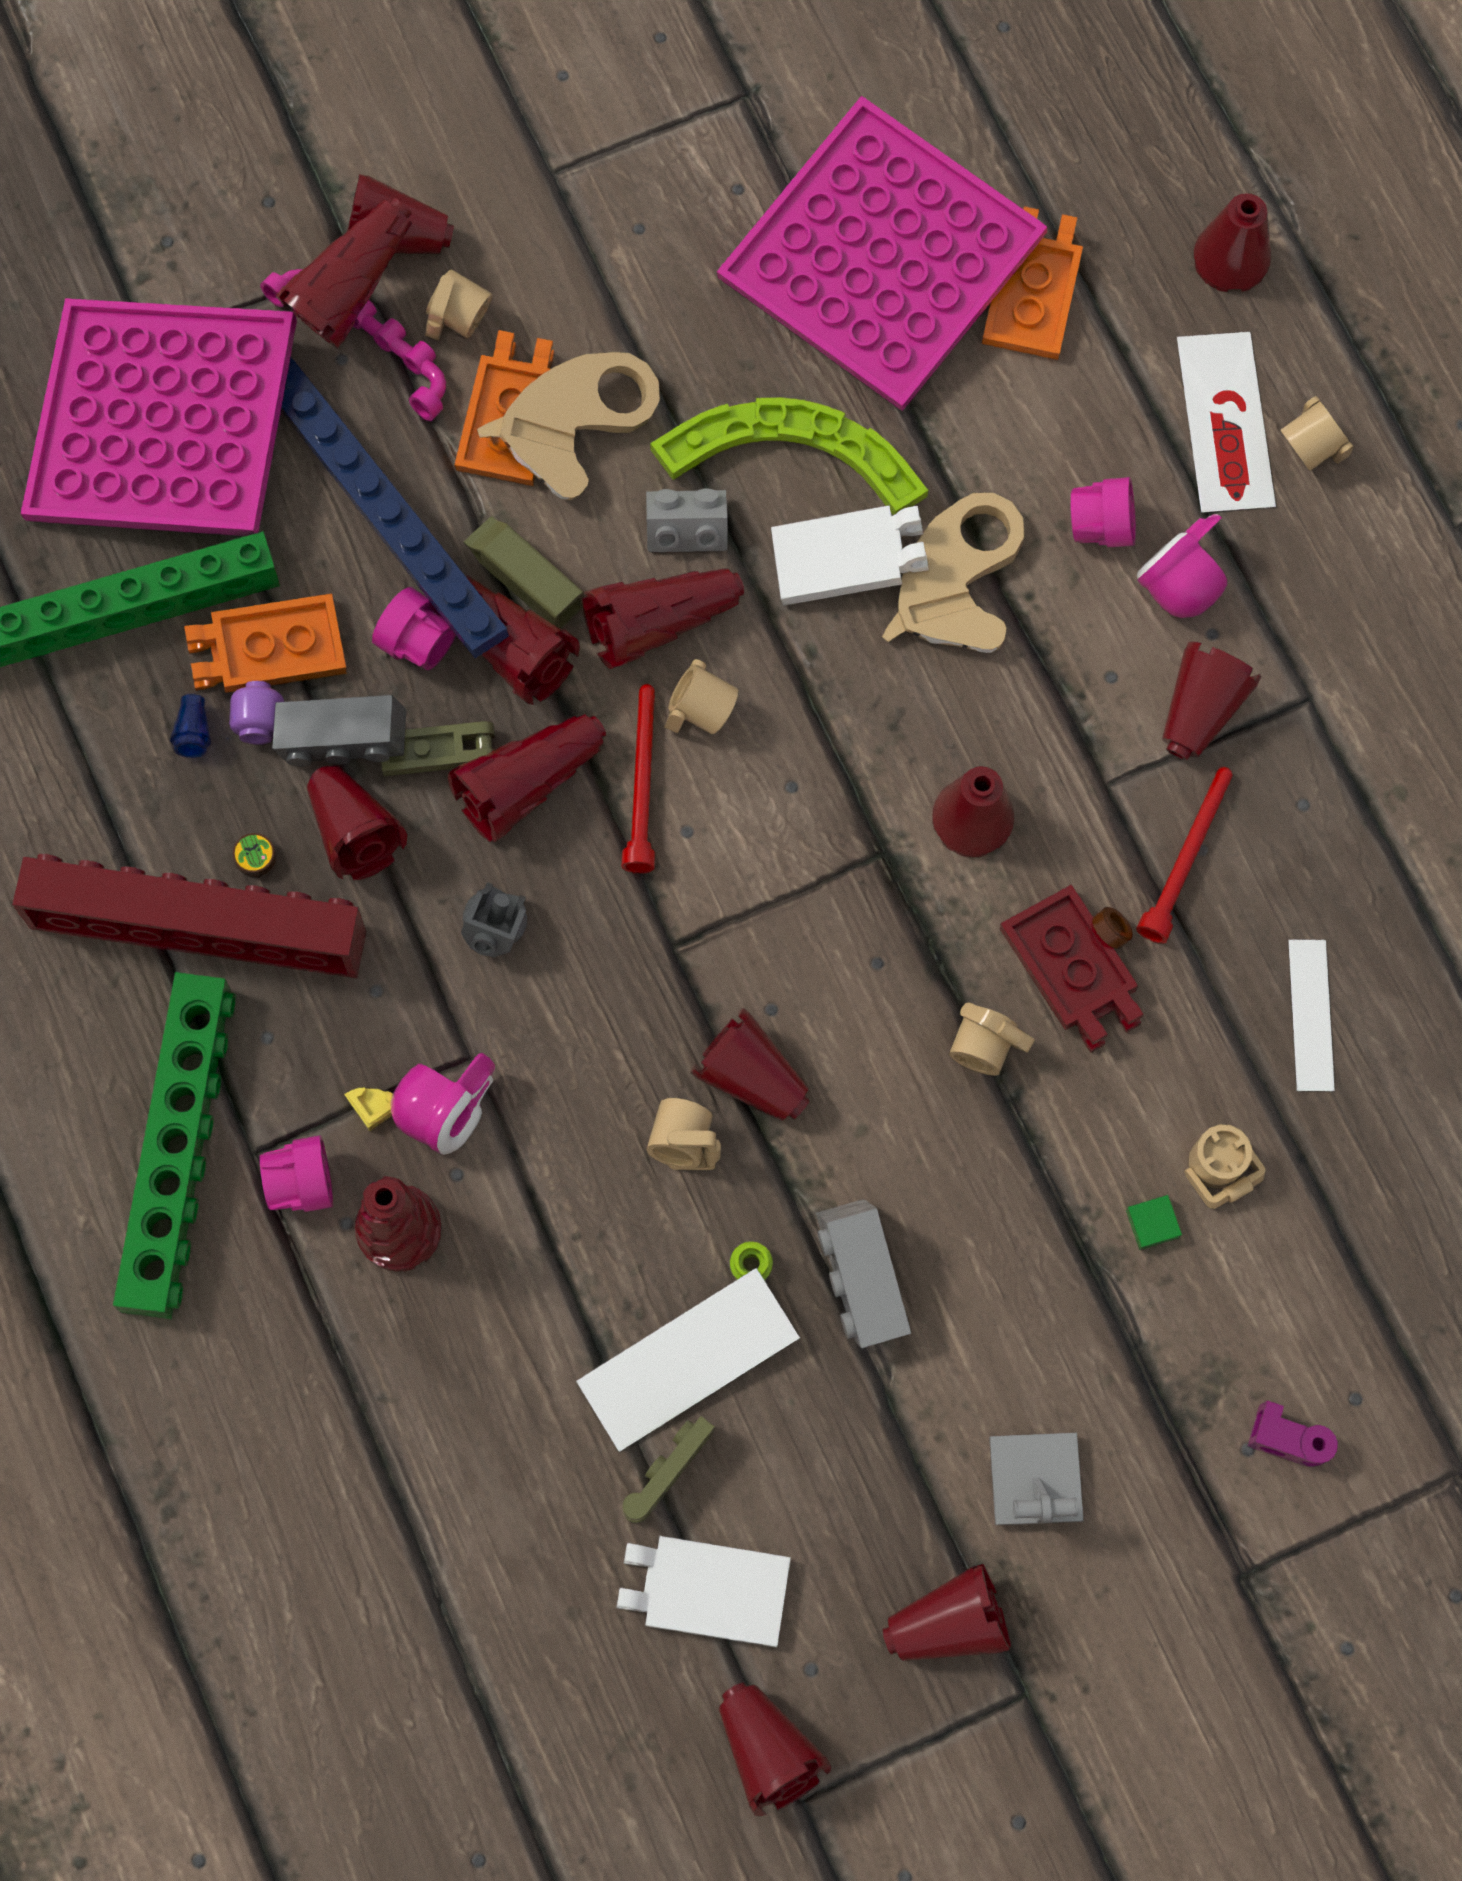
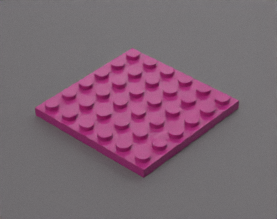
[717,96,1047,411]
[21,298,297,536]

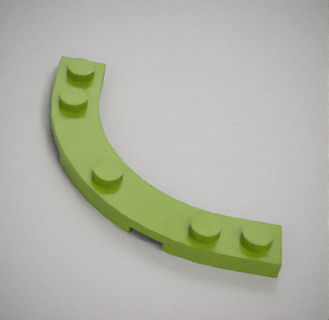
[650,397,928,516]

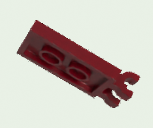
[1000,884,1143,1053]

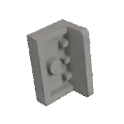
[646,488,727,552]

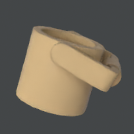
[425,269,493,341]
[1280,396,1354,471]
[664,659,738,734]
[949,1002,1035,1076]
[646,1098,721,1170]
[1184,1124,1265,1209]

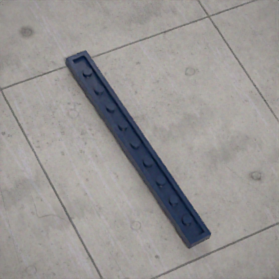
[281,357,509,658]

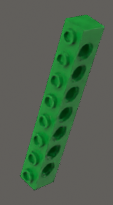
[0,531,280,667]
[113,972,236,1319]

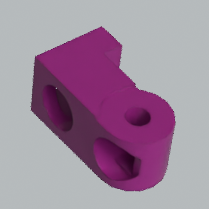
[1247,1400,1338,1467]

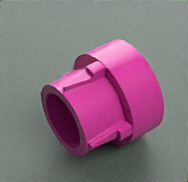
[1071,477,1136,548]
[372,587,456,670]
[260,1135,333,1212]

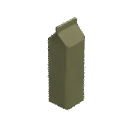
[463,516,584,629]

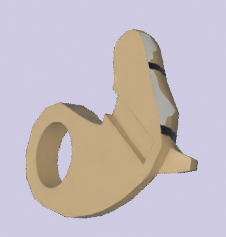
[477,352,660,500]
[882,493,1024,653]

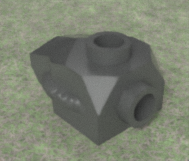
[461,882,528,958]

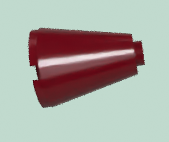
[347,174,454,254]
[1194,193,1271,292]
[1162,642,1261,761]
[307,766,408,881]
[932,766,1014,858]
[690,1008,810,1121]
[882,1564,1011,1661]
[719,1682,831,1817]

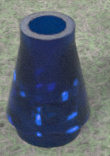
[170,694,211,758]

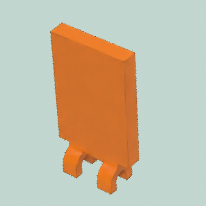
[982,206,1083,360]
[454,330,555,486]
[184,594,347,693]

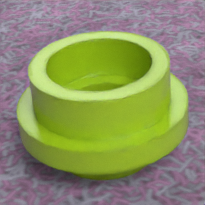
[730,1242,773,1281]

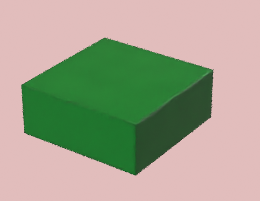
[1126,1195,1182,1250]

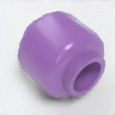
[229,681,284,745]

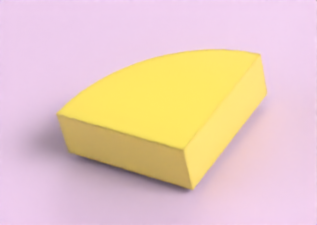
[344,1088,393,1131]

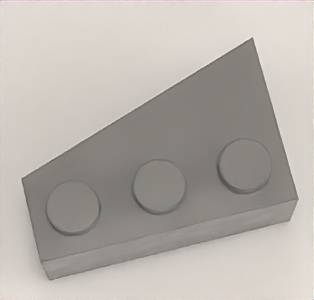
[815,1199,911,1348]

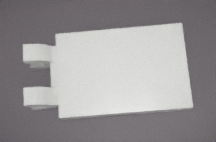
[771,506,929,606]
[617,1536,791,1648]

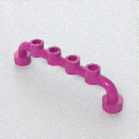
[260,269,446,421]

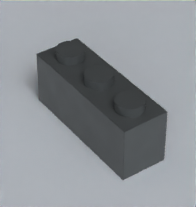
[272,695,406,767]

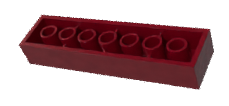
[12,854,367,979]

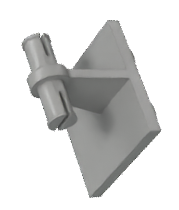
[989,1433,1084,1526]

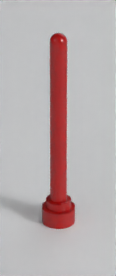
[621,684,655,873]
[1136,767,1233,944]

